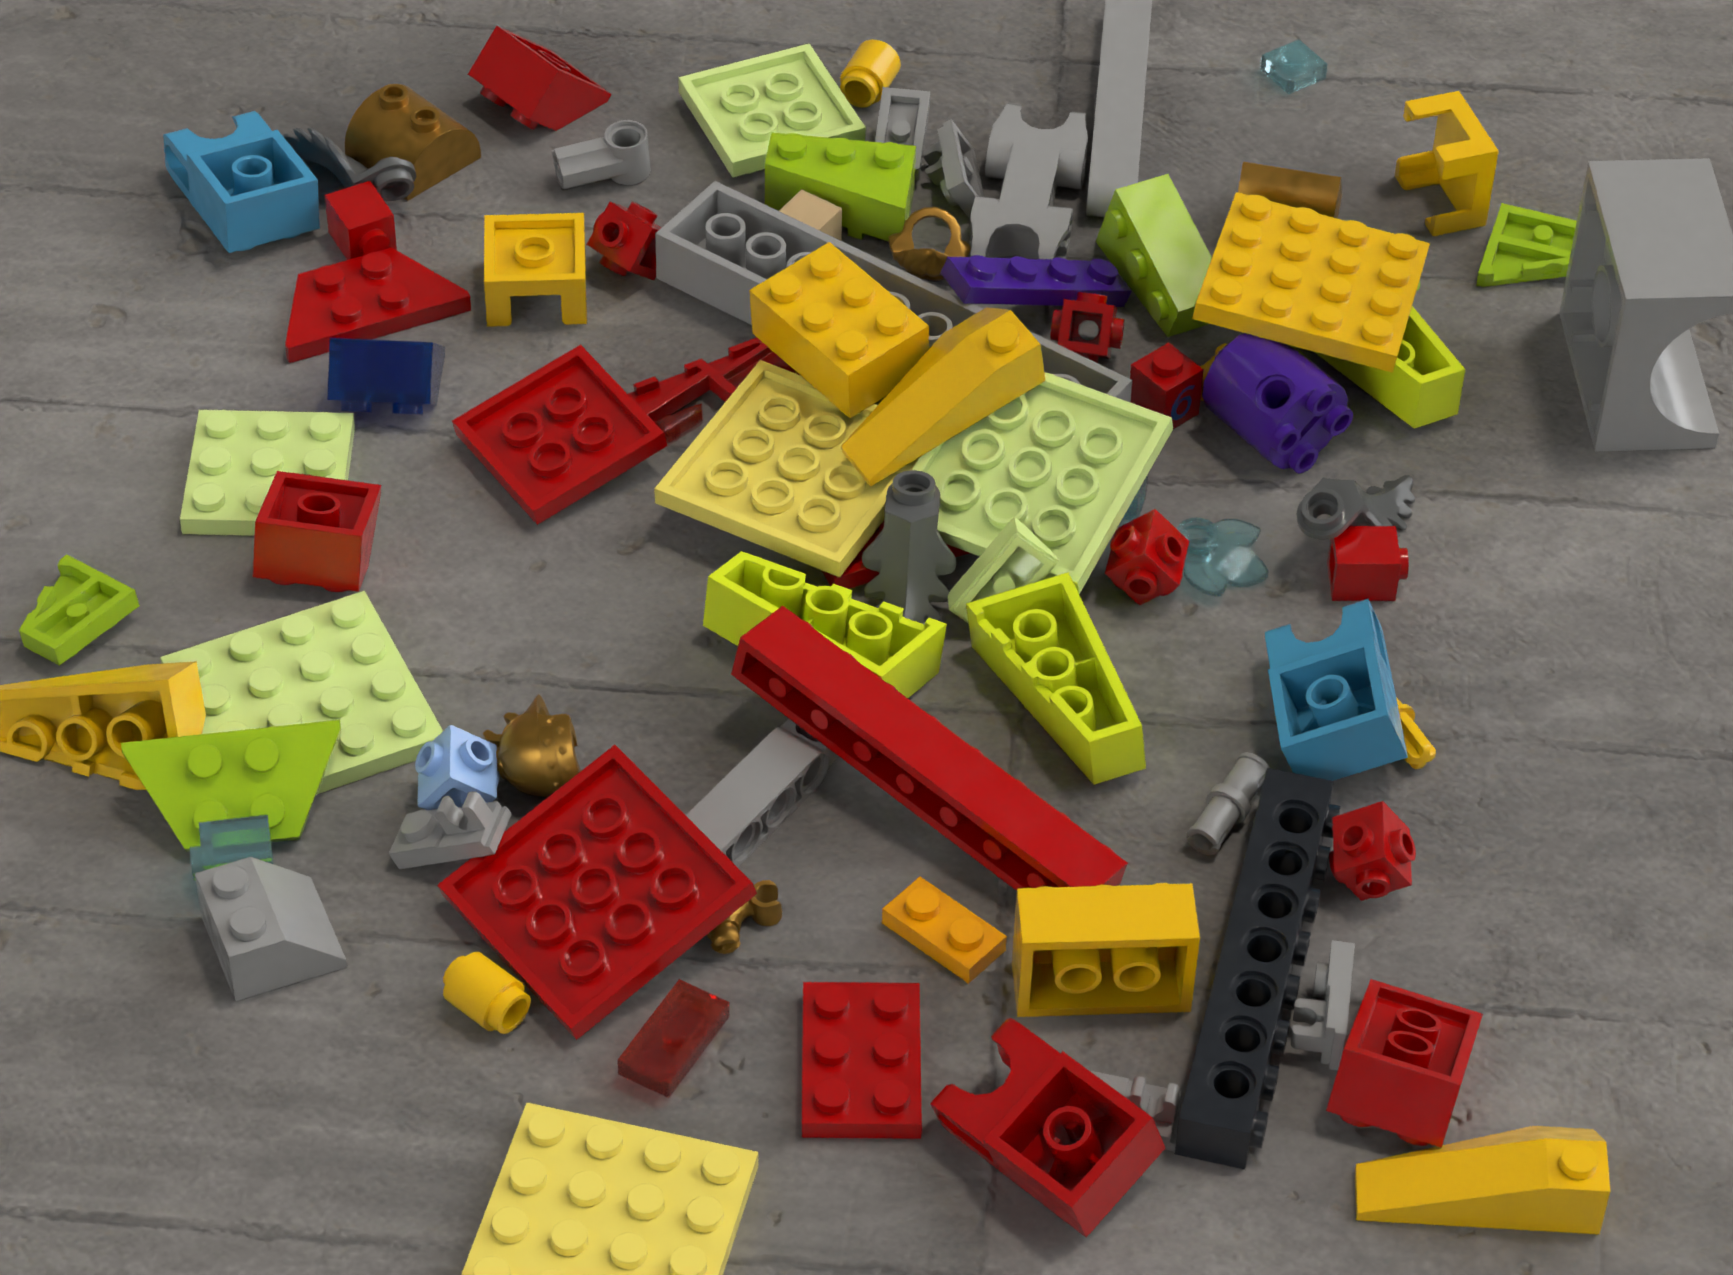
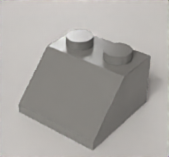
[195,857,347,1001]

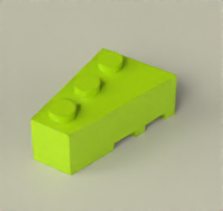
[765,132,916,241]

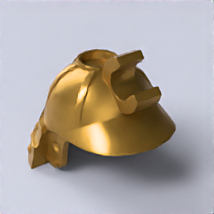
[483,694,582,797]

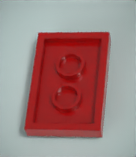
[802,982,922,1139]

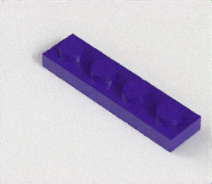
[941,255,1132,307]

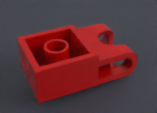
[930,1018,1166,1238]

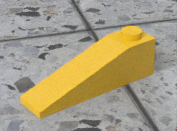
[841,307,1046,487]
[0,661,206,790]
[1355,1126,1611,1235]

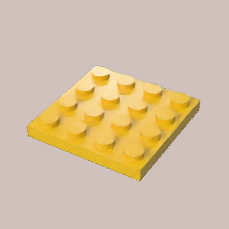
[1192,192,1430,373]

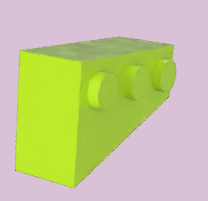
[1095,174,1212,337]

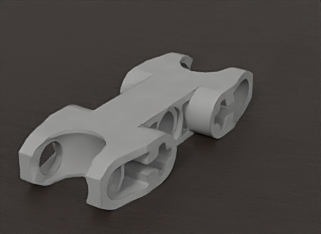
[969,103,1088,259]

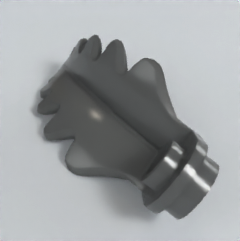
[283,127,416,201]
[862,470,956,625]
[1296,475,1415,540]

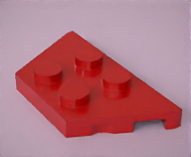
[285,247,471,364]

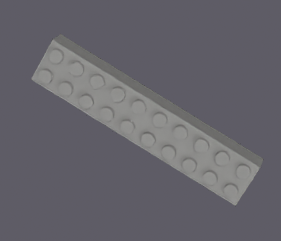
[655,181,1132,402]

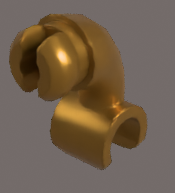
[707,880,782,954]

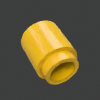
[840,39,901,108]
[443,952,531,1034]

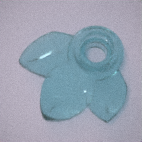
[1177,517,1269,597]

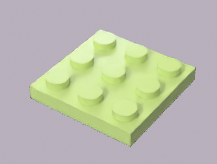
[678,44,866,178]
[180,410,355,536]

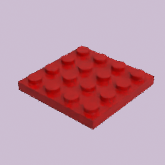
[437,744,757,1040]

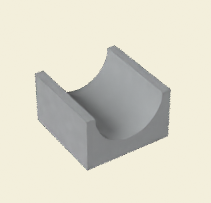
[1559,158,1733,452]

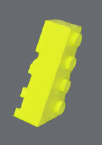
[1315,306,1465,429]
[703,551,947,698]
[966,572,1146,785]

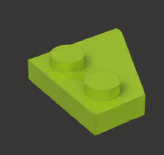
[1476,203,1577,287]
[19,554,140,666]

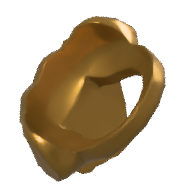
[889,207,971,281]

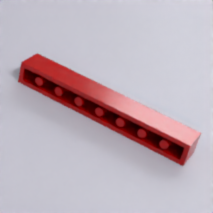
[731,606,1128,891]

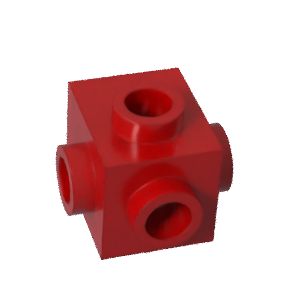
[586,201,662,281]
[1050,292,1125,363]
[1105,509,1190,606]
[1329,801,1416,901]

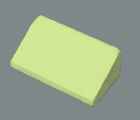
[948,518,1059,623]

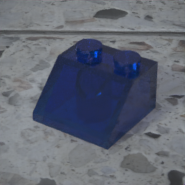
[327,338,445,415]

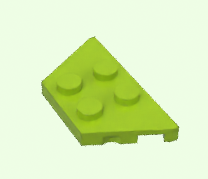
[121,720,341,852]

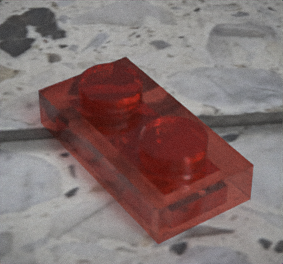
[617,979,730,1098]

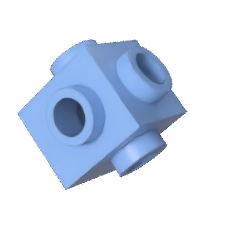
[415,725,499,810]

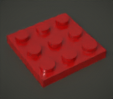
[452,344,667,525]

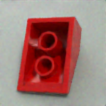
[1326,979,1483,1148]

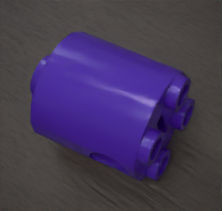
[1202,333,1353,474]

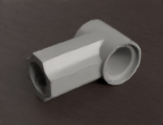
[552,120,651,190]

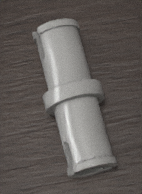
[1186,752,1269,855]

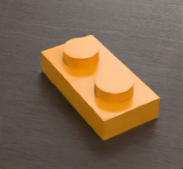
[882,876,1007,984]

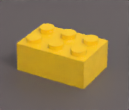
[749,242,929,418]
[1012,883,1200,1017]

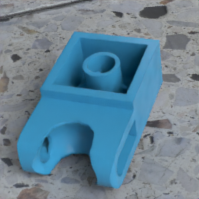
[163,111,320,253]
[1265,598,1408,781]

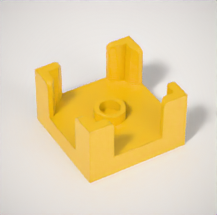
[1395,91,1499,236]
[484,213,587,327]

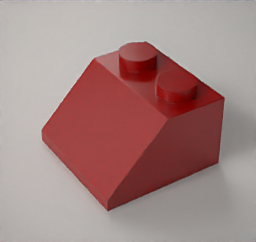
[468,26,612,131]
[253,471,382,592]

